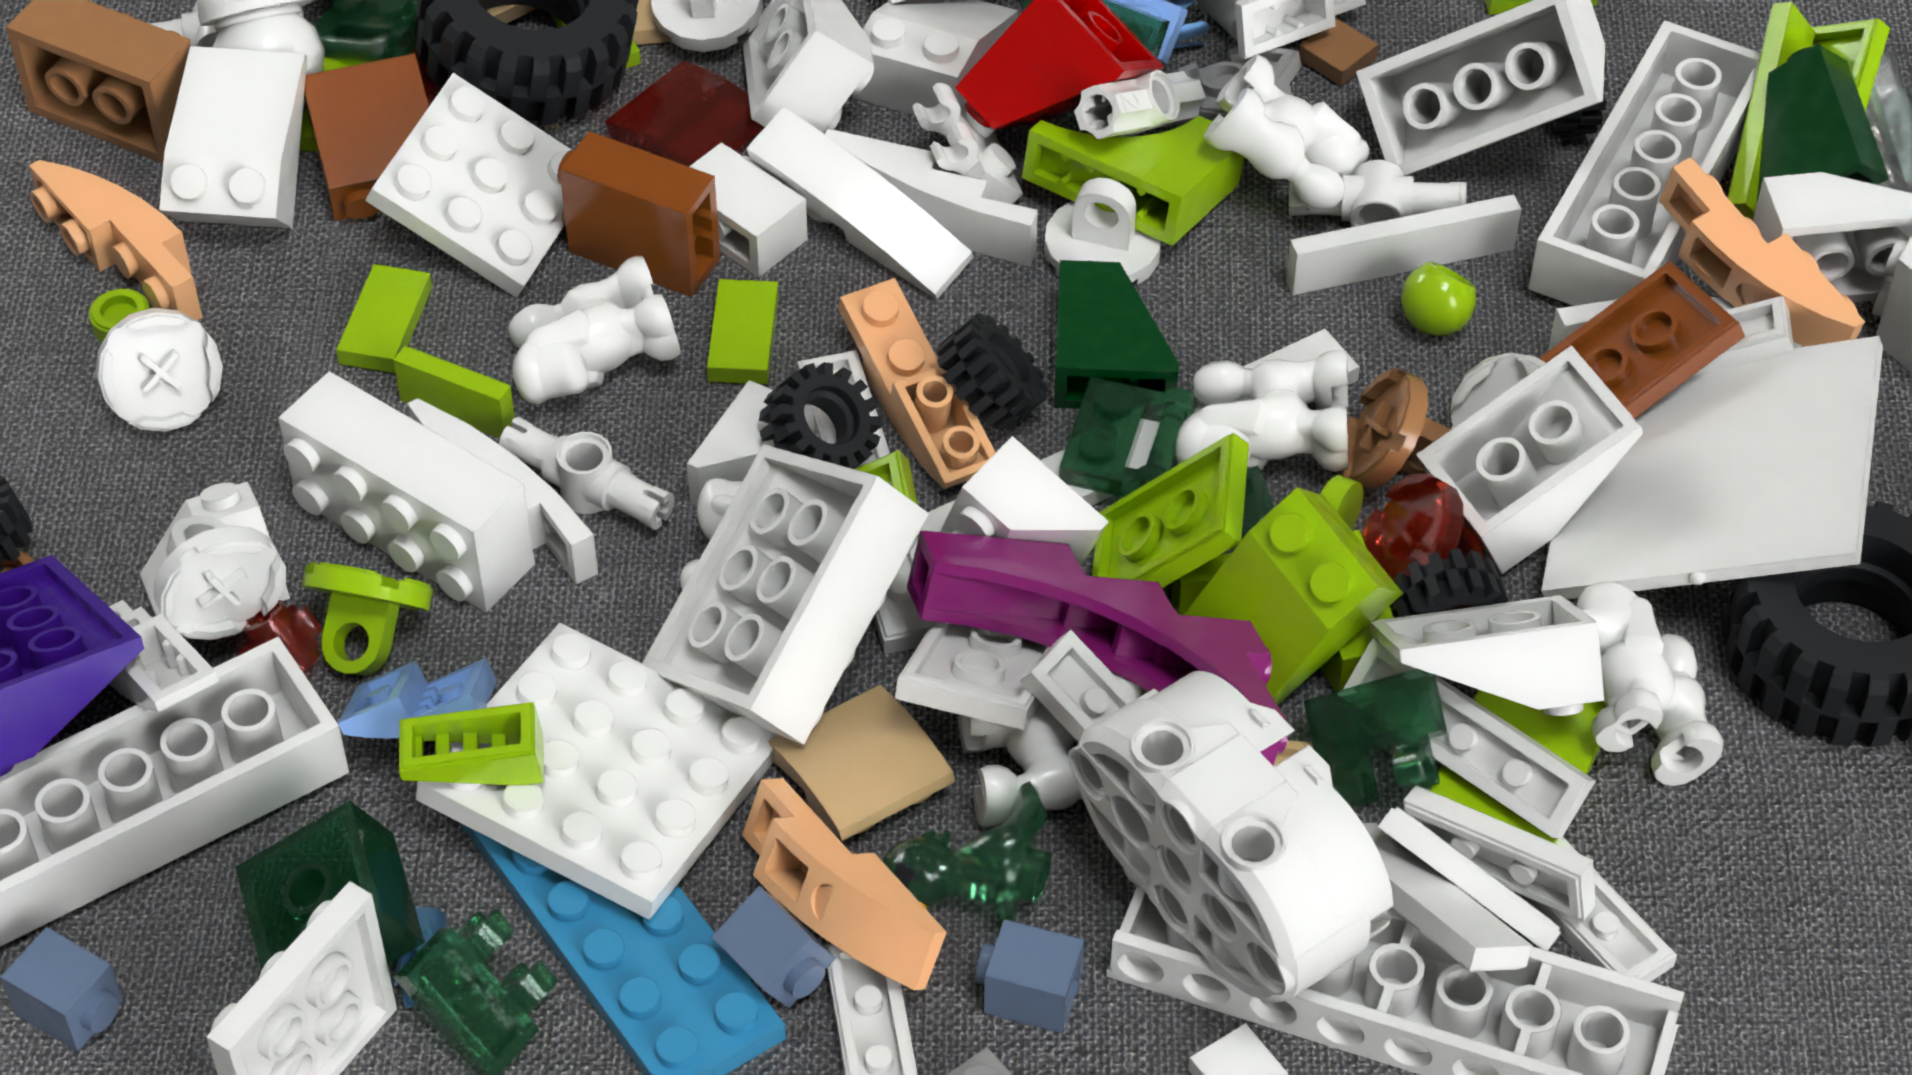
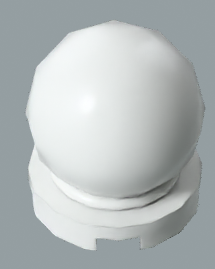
[196,0,325,105]

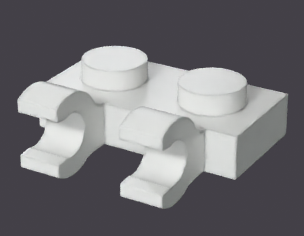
[912,83,1023,204]

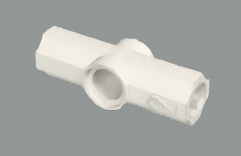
[1074,70,1206,139]

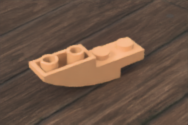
[1659,157,1865,347]
[29,160,203,320]
[838,278,996,489]
[742,778,947,990]

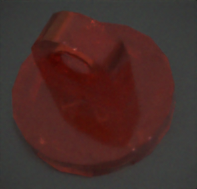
[1362,473,1483,580]

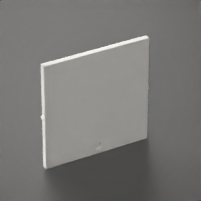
[1541,336,1883,599]

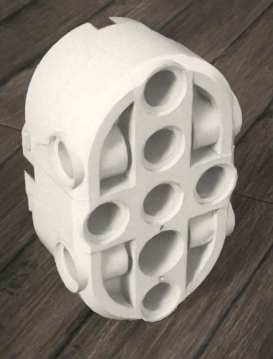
[1068,671,1393,1002]

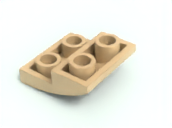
[768,685,956,841]

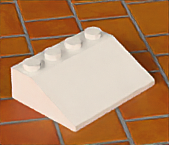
[642,444,929,745]

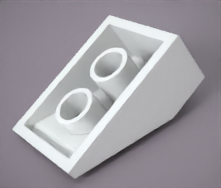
[742,0,874,134]
[852,0,1018,115]
[159,46,308,229]
[1753,172,1912,303]
[1416,345,1644,574]
[1369,595,1604,716]

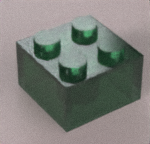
[235,800,425,971]

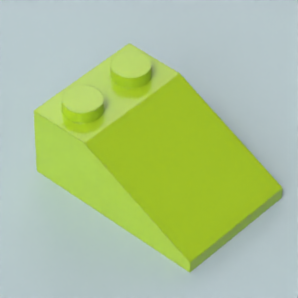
[1184,487,1403,705]

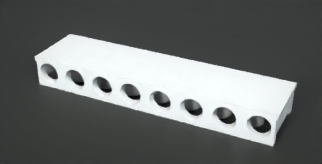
[1106,886,1685,1075]

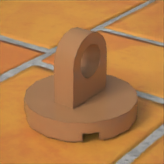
[1340,368,1450,490]

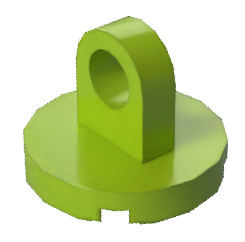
[301,562,434,676]

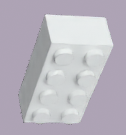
[278,371,535,613]

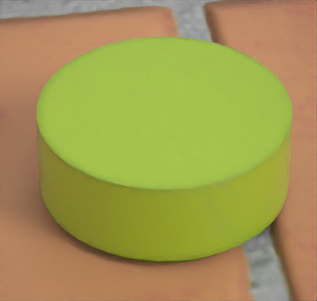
[89,289,150,343]
[1320,475,1364,530]

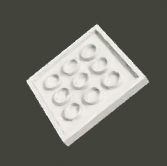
[416,623,779,920]

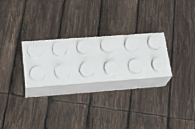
[1528,20,1761,306]
[0,636,349,947]

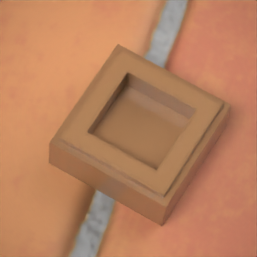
[1299,17,1379,86]

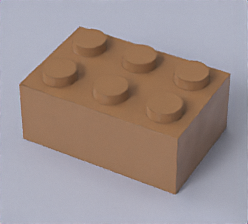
[6,0,192,163]

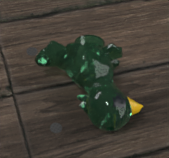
[882,781,1051,926]

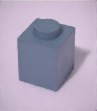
[711,886,836,1008]
[975,919,1084,1034]
[0,927,123,1052]

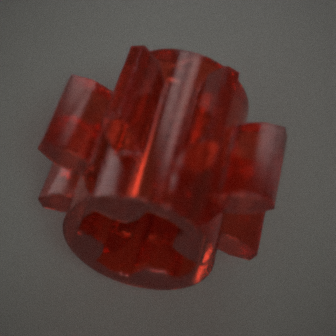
[238,600,323,672]

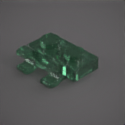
[1304,669,1448,807]
[393,909,558,1075]

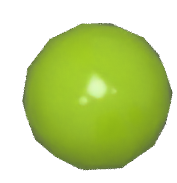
[1401,261,1476,336]

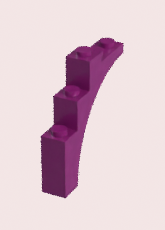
[906,530,1288,766]

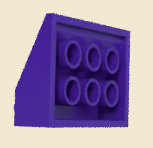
[0,555,144,777]

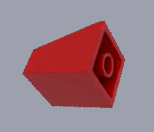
[955,0,1165,129]

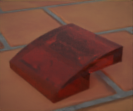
[605,61,765,167]

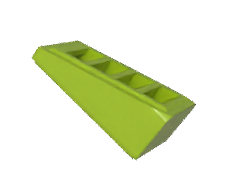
[399,702,544,785]

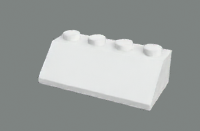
[1356,0,1605,176]

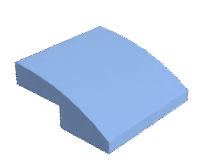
[338,658,497,739]

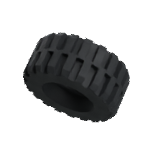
[414,0,638,126]
[1722,501,1912,747]

